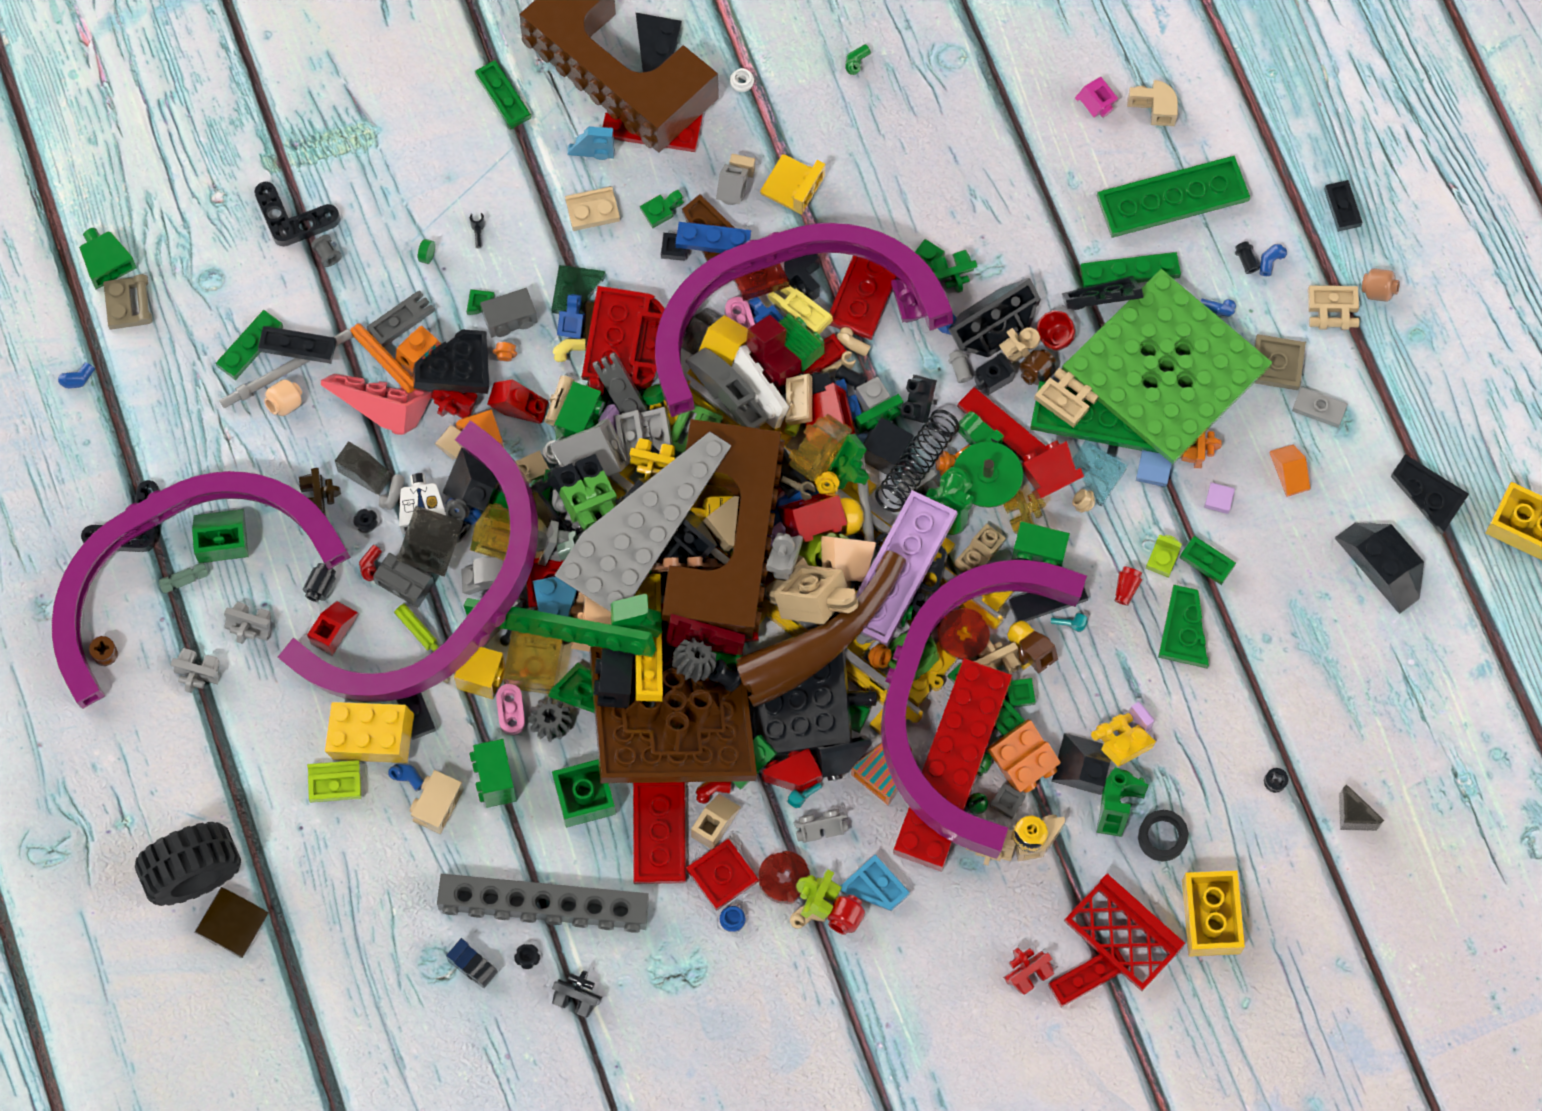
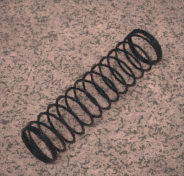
[875,409,960,512]

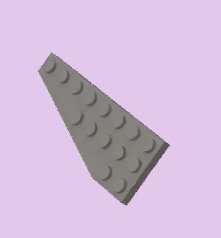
[555,432,731,612]

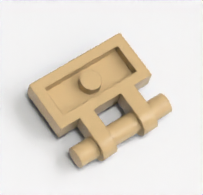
[1308,285,1359,330]
[1034,368,1099,428]

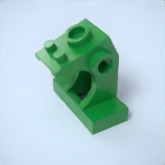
[1096,767,1148,837]

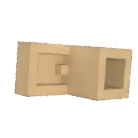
[1127,80,1178,126]

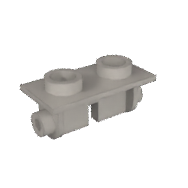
[793,809,849,843]

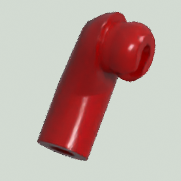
[359,545,382,581]

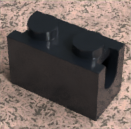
[593,649,633,708]

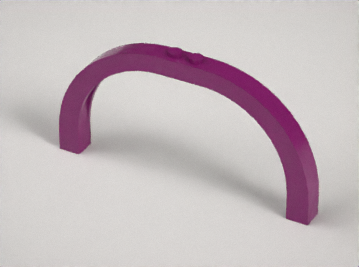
[655,223,953,417]
[278,420,538,702]
[52,471,351,709]
[881,560,1087,859]

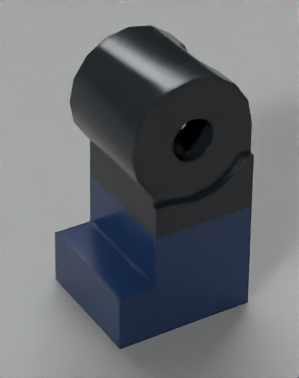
[446,938,498,988]

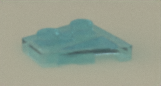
[1073,440,1128,507]

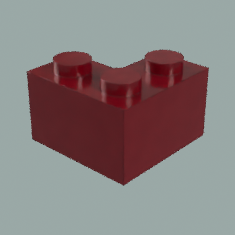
[746,315,801,390]

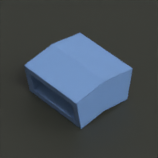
[1135,450,1171,487]

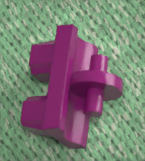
[891,279,924,323]

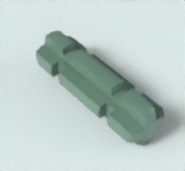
[159,563,208,593]

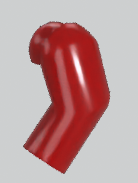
[695,782,731,804]

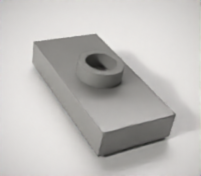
[1292,387,1347,428]

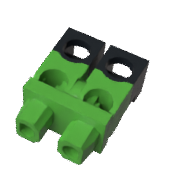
[549,454,617,531]

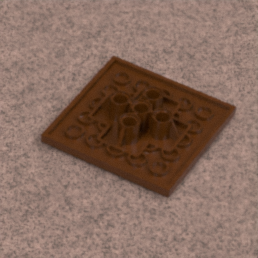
[589,647,757,783]

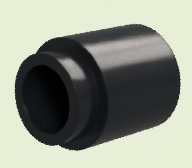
[302,563,336,602]

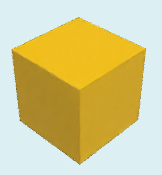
[698,315,748,366]
[454,647,505,700]

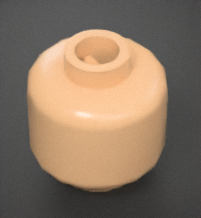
[264,379,302,416]

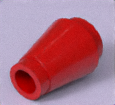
[1114,566,1142,606]

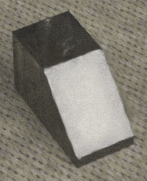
[335,441,393,496]

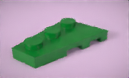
[1158,585,1209,669]
[548,662,595,714]

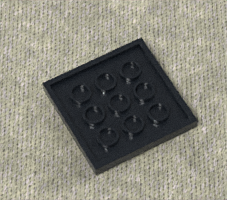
[747,649,853,756]

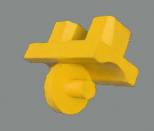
[629,438,675,481]

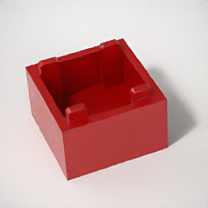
[778,493,847,542]

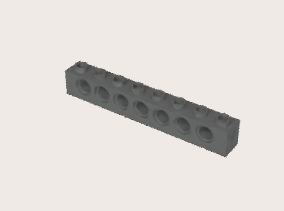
[437,873,649,933]

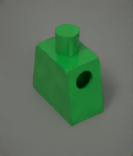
[79,228,137,290]

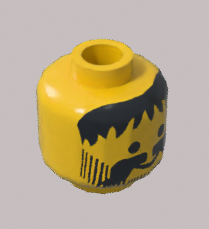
[1013,816,1048,853]

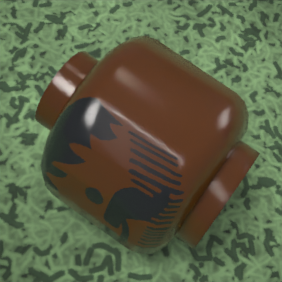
[1020,349,1056,386]

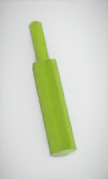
[394,603,439,652]

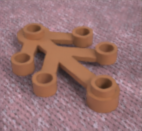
[647,557,723,577]

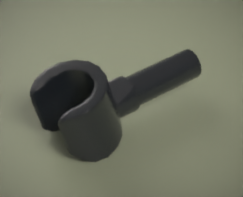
[469,213,485,249]

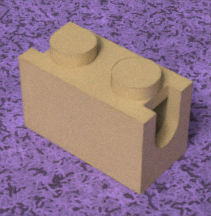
[410,770,464,834]

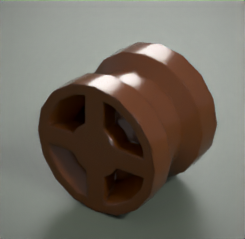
[89,636,118,666]

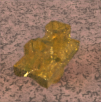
[1003,489,1046,534]

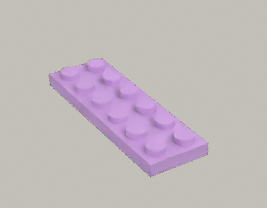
[856,490,958,646]

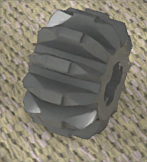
[672,638,717,683]
[528,697,572,742]

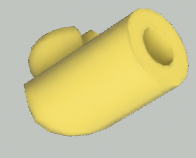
[552,339,585,362]

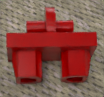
[431,390,478,419]
[1003,947,1054,995]

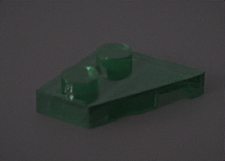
[551,265,606,314]

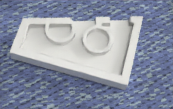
[731,345,789,429]

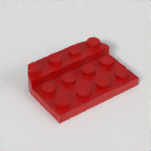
[581,286,665,391]

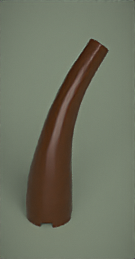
[736,550,906,707]

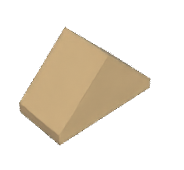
[703,496,739,551]

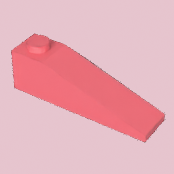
[321,374,432,435]

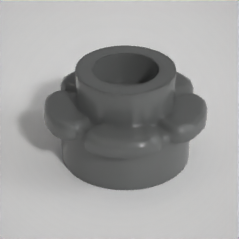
[445,499,469,523]

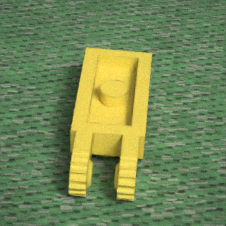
[768,281,833,334]

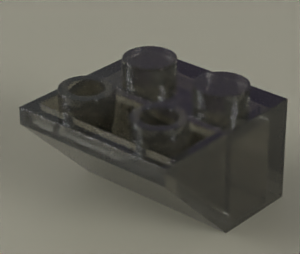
[396,505,463,577]

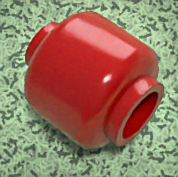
[827,895,865,935]

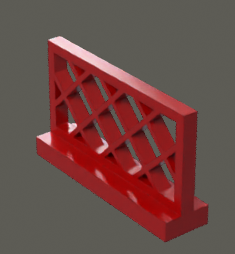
[1064,873,1186,991]

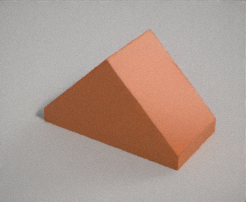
[456,409,504,448]
[1269,444,1311,497]

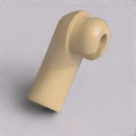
[790,906,826,929]

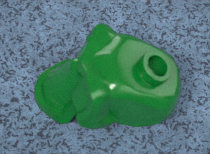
[926,467,974,535]

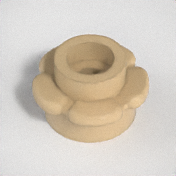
[1072,489,1095,513]

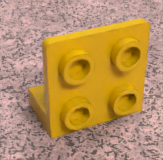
[760,154,825,215]

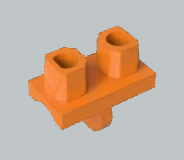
[1181,431,1222,468]

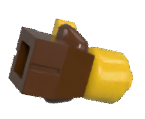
[1007,621,1058,674]

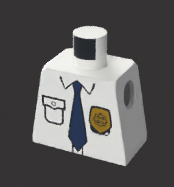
[399,473,449,535]

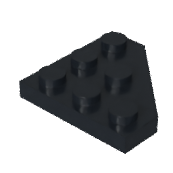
[413,329,489,394]

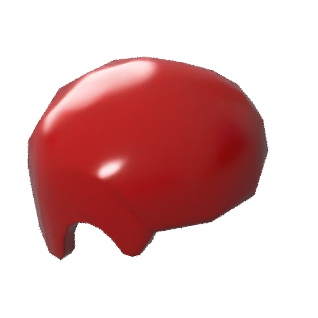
[1036,310,1076,351]

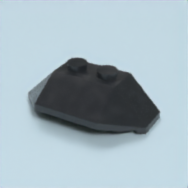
[948,278,1041,358]
[623,478,717,563]
[1335,523,1424,614]

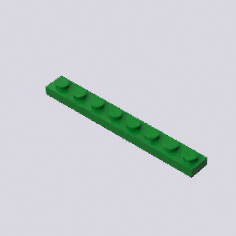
[463,598,656,657]

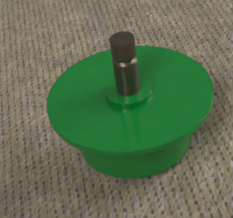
[954,442,1023,508]

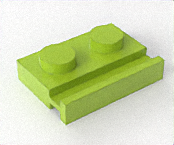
[307,760,362,803]

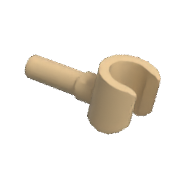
[821,351,856,373]

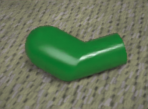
[845,44,871,75]

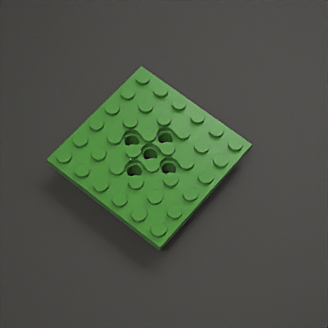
[1062,269,1272,464]

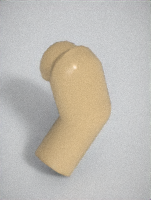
[837,327,870,357]

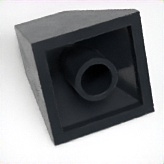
[442,447,500,512]
[1051,733,1111,795]
[816,736,872,781]

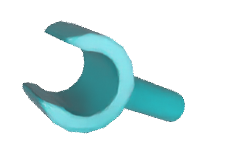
[1051,613,1088,632]
[787,783,822,808]

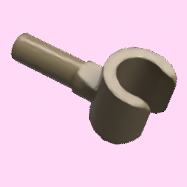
[781,476,815,500]

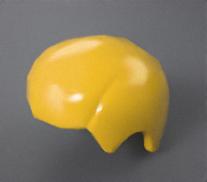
[840,498,864,536]

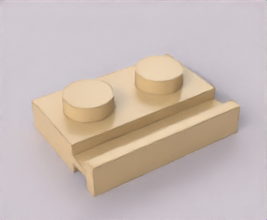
[565,186,620,231]

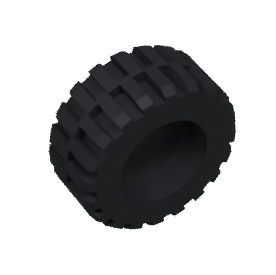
[135,822,241,906]

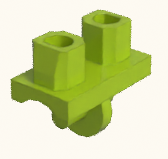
[796,869,842,920]

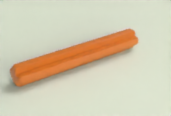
[350,323,417,393]

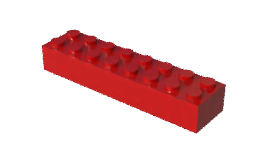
[893,658,1012,872]

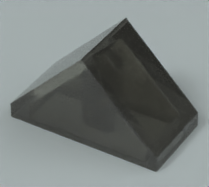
[682,308,722,355]
[1339,784,1385,831]

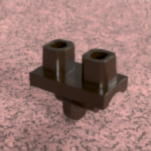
[299,468,341,516]

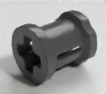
[311,235,342,267]

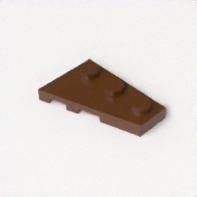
[682,194,735,261]

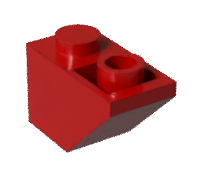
[487,379,548,424]
[307,601,359,656]
[762,749,822,793]

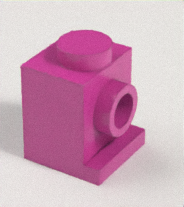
[1075,77,1118,118]

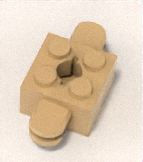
[767,565,859,624]

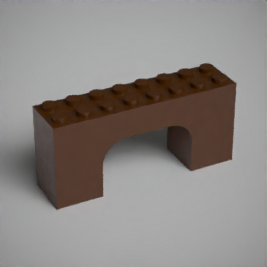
[519,0,719,153]
[662,419,785,640]

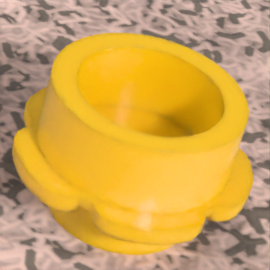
[815,471,840,494]

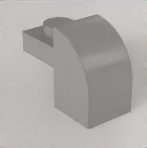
[461,557,505,595]

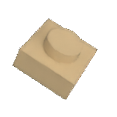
[729,154,755,178]

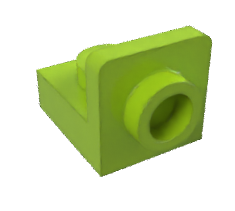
[1145,535,1182,578]

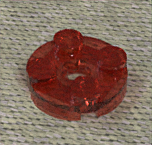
[938,608,990,660]
[759,851,810,904]

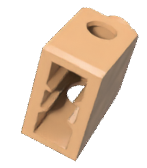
[821,536,876,589]

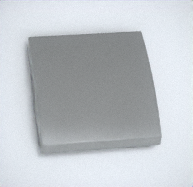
[615,407,673,460]

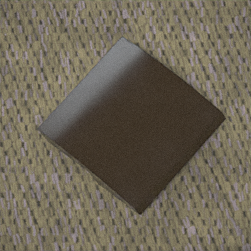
[194,887,269,958]

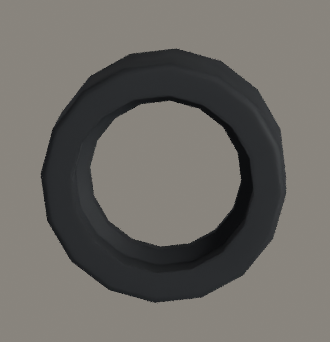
[1138,809,1189,862]

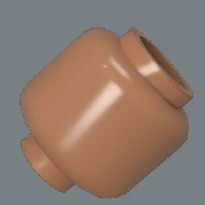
[1362,268,1400,302]

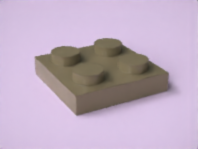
[1255,334,1306,390]

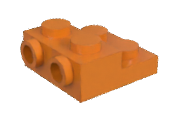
[987,719,1061,793]

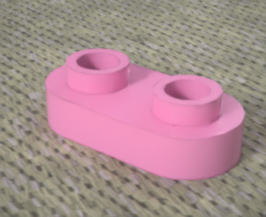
[725,297,755,329]
[496,684,525,735]

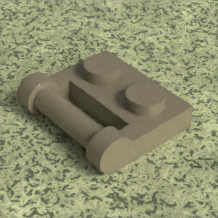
[104,274,152,330]

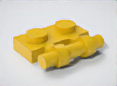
[1091,713,1156,767]

